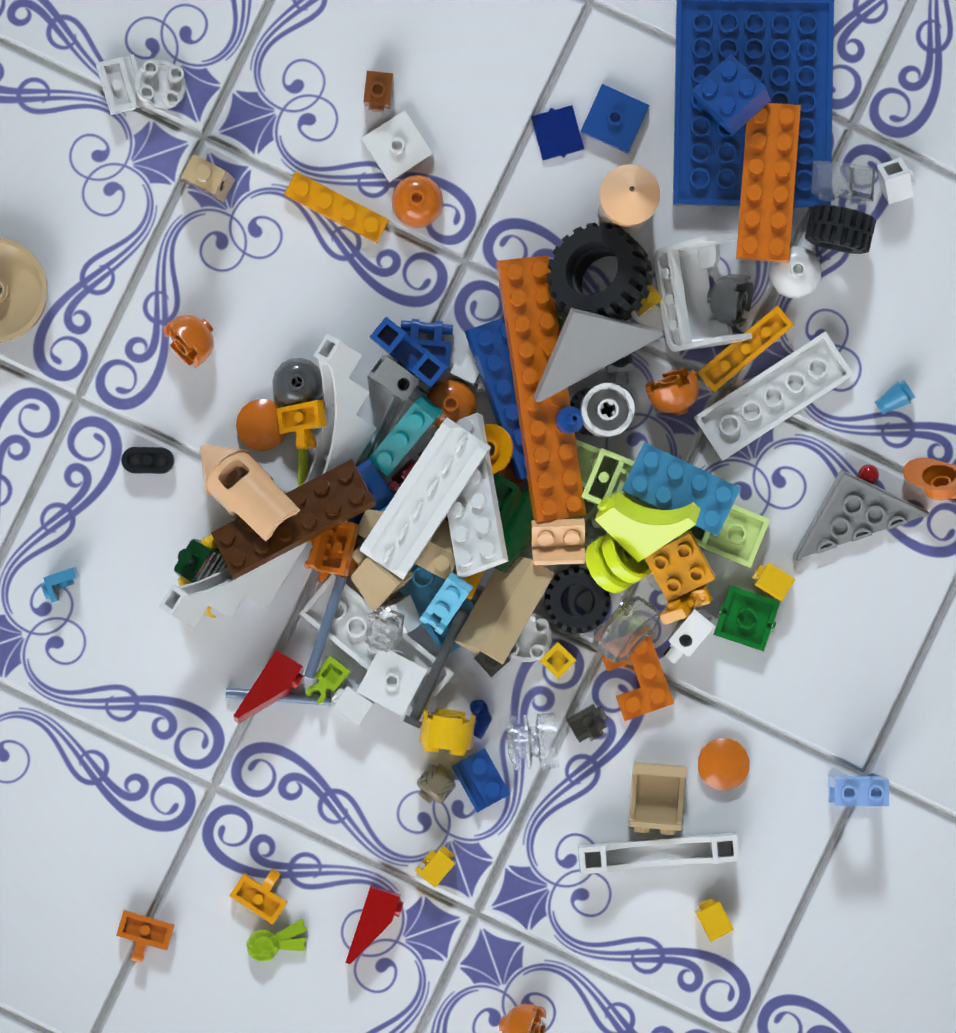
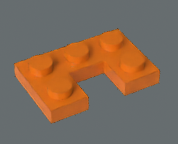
[598,629,674,721]

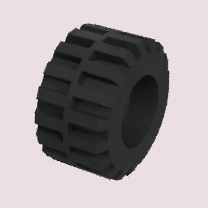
[805,204,876,254]
[544,567,611,634]

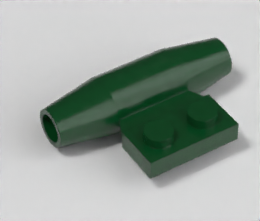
[494,473,533,573]

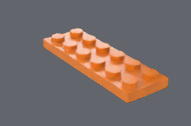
[736,103,801,263]

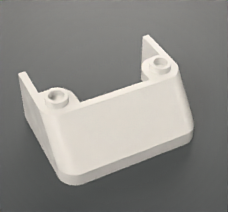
[654,234,752,352]

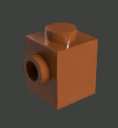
[363,71,394,112]

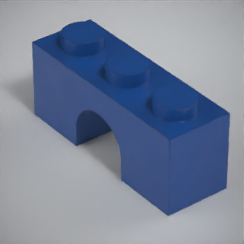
[369,317,448,389]

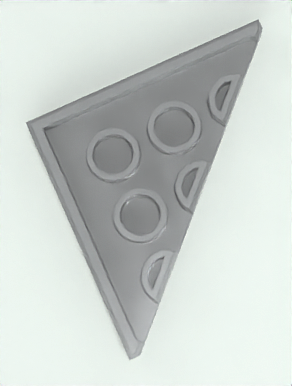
[533,308,663,402]
[792,469,929,561]

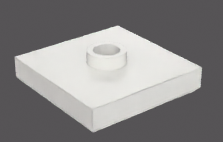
[361,110,434,183]
[356,645,428,716]

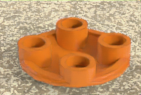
[236,399,286,451]
[698,738,750,790]

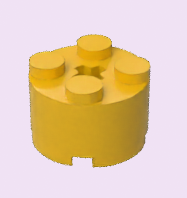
[419,708,476,756]

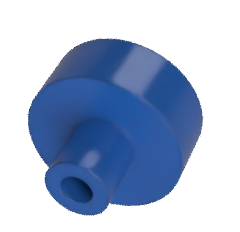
[555,406,583,434]

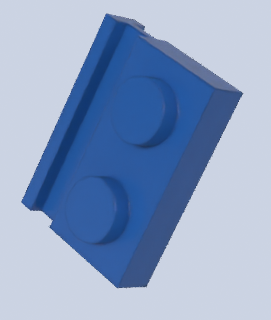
[452,748,510,813]

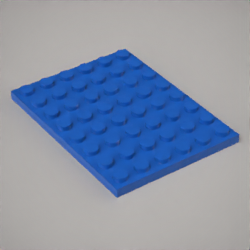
[673,0,834,208]

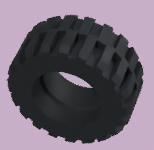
[546,222,653,321]

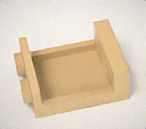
[628,762,687,835]

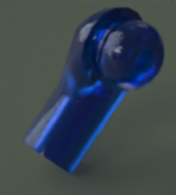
[470,699,492,739]

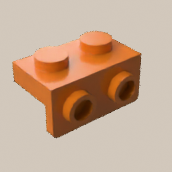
[309,522,360,577]

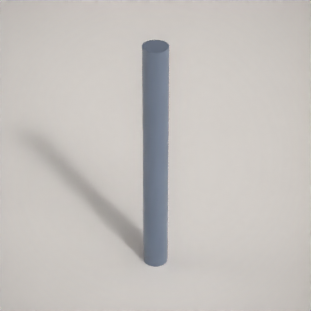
[304,575,347,679]
[225,688,331,706]

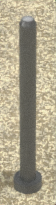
[403,608,468,728]

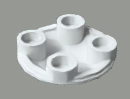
[134,60,186,110]
[509,611,552,662]

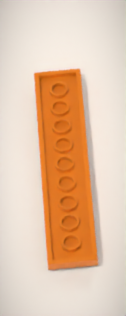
[496,255,587,523]

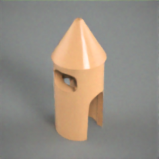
[598,164,660,234]
[200,444,300,541]

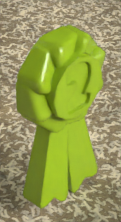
[246,919,308,962]

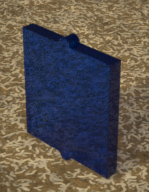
[531,105,584,161]

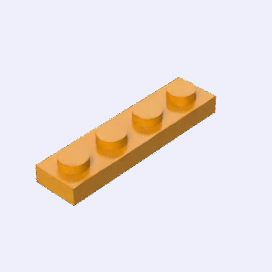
[284,171,389,244]
[697,305,794,393]

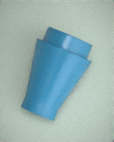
[875,380,915,415]

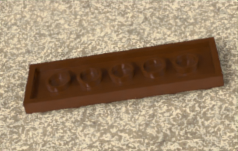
[211,459,376,580]

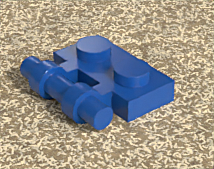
[397,318,453,369]

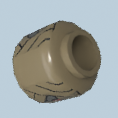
[417,763,456,803]

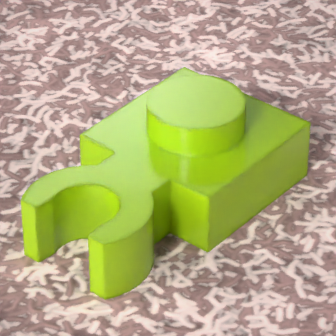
[306,656,351,705]

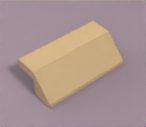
[454,556,555,664]

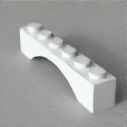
[578,832,740,874]

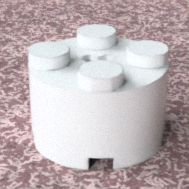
[580,383,635,437]

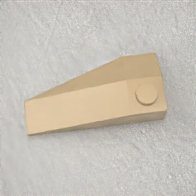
[358,509,456,580]

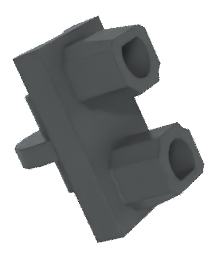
[606,353,634,385]

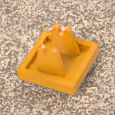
[644,531,716,602]

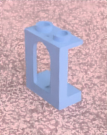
[828,776,889,806]

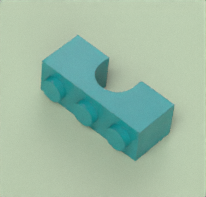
[369,394,443,476]

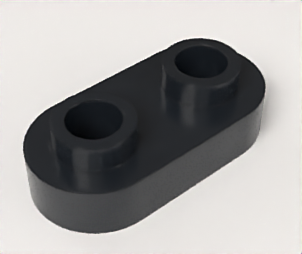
[121,447,175,474]

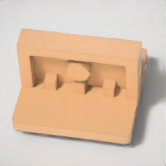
[531,519,586,565]

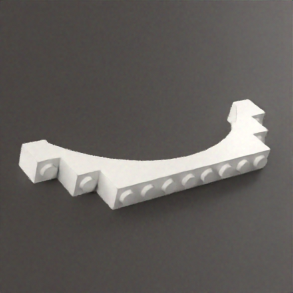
[159,334,377,628]

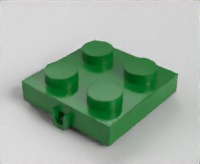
[713,585,780,652]

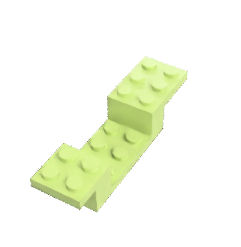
[576,439,771,568]

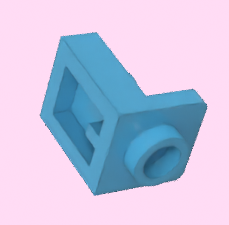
[41,567,79,603]

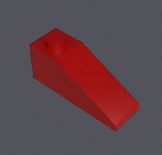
[233,650,305,724]
[345,885,404,964]

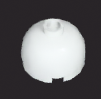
[769,246,822,299]

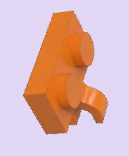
[116,910,175,962]

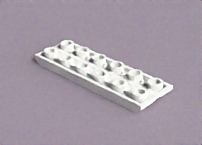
[360,417,491,580]

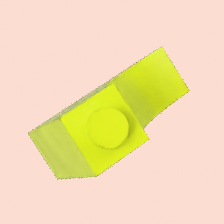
[595,492,701,562]

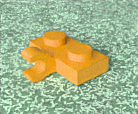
[277,400,327,450]
[229,868,288,925]

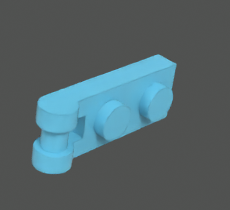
[419,572,474,635]

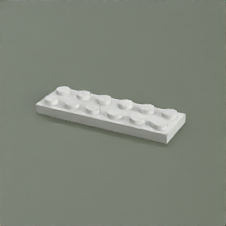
[693,331,854,462]
[433,413,508,578]
[299,574,454,709]

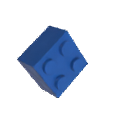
[692,54,771,136]

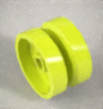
[585,532,651,593]

